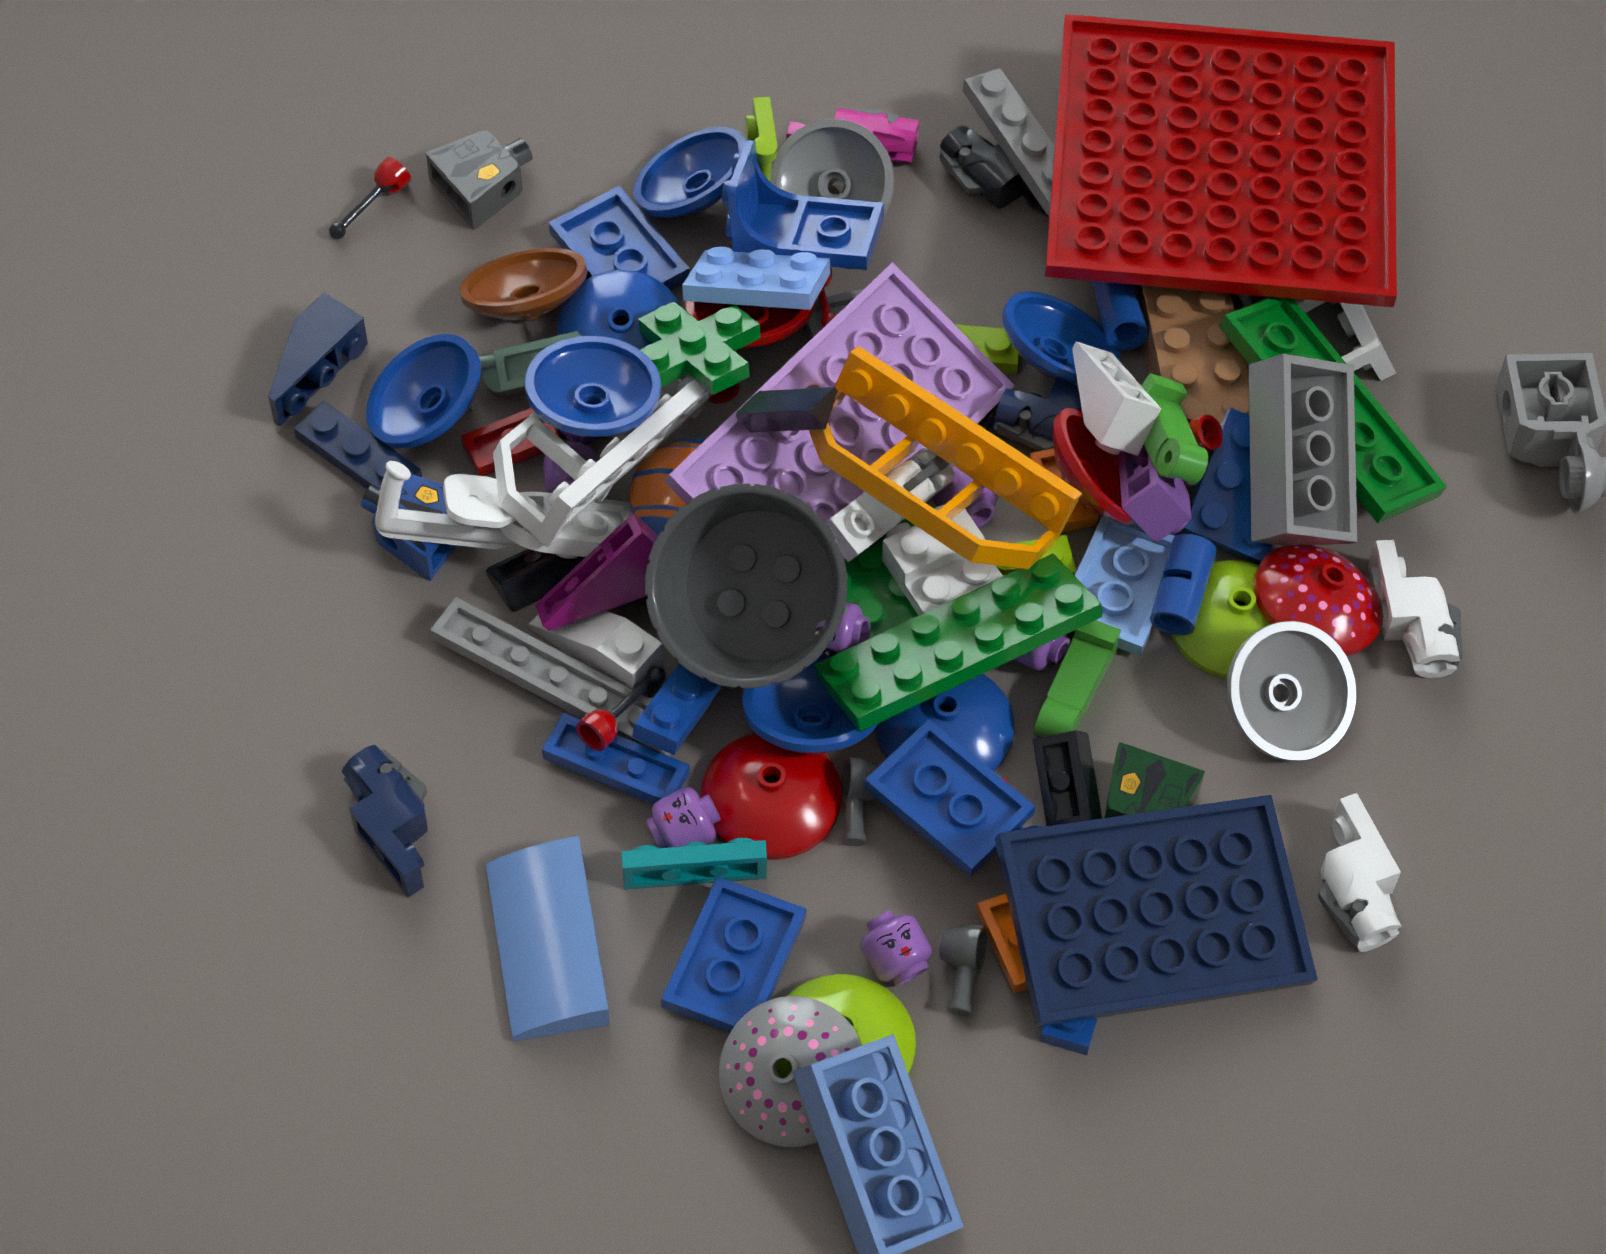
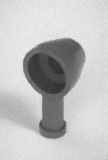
[841,757,879,846]
[940,924,987,1016]

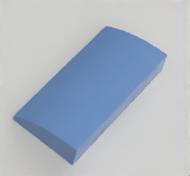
[486,836,610,1042]
[792,1034,964,1254]

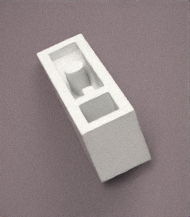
[1072,341,1161,456]
[529,611,663,690]

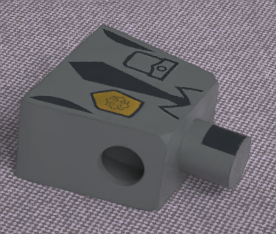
[426,130,533,230]

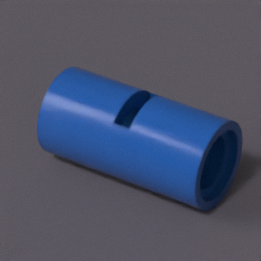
[1091,281,1148,351]
[1150,534,1217,635]

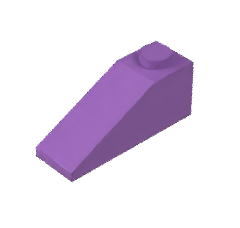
[1118,444,1192,543]

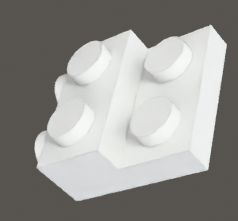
[882,505,1003,616]

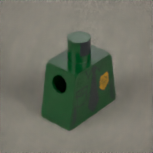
[1104,742,1205,818]

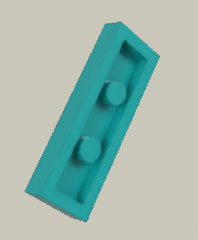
[621,838,767,890]

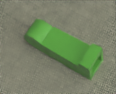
[1142,373,1208,485]
[1034,620,1121,737]

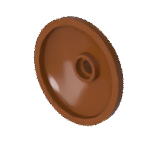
[459,248,587,321]

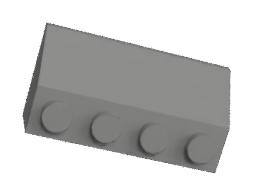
[1249,354,1357,546]

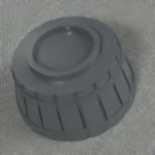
[645,483,848,688]

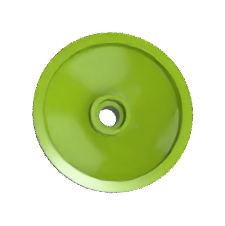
[1171,560,1270,679]
[777,974,916,1078]

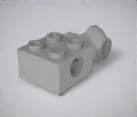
[1495,353,1606,513]

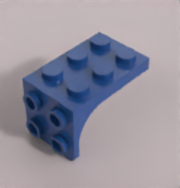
[722,140,884,270]

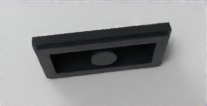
[735,387,838,433]
[485,549,585,612]
[1033,730,1102,826]

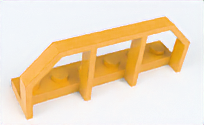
[809,346,1082,569]

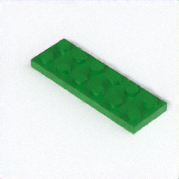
[1218,297,1447,524]
[814,553,1103,732]

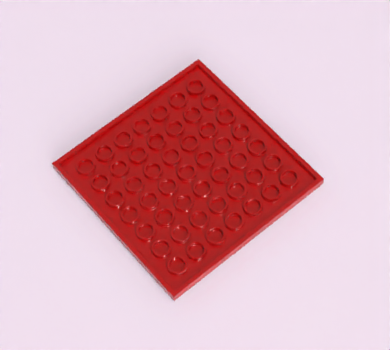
[1045,14,1397,308]

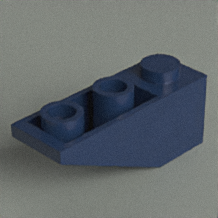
[268,292,368,426]

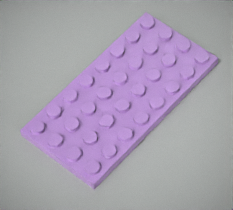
[664,262,1015,558]

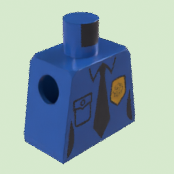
[361,474,457,581]

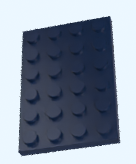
[995,795,1318,1028]

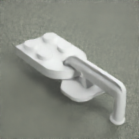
[375,461,632,559]

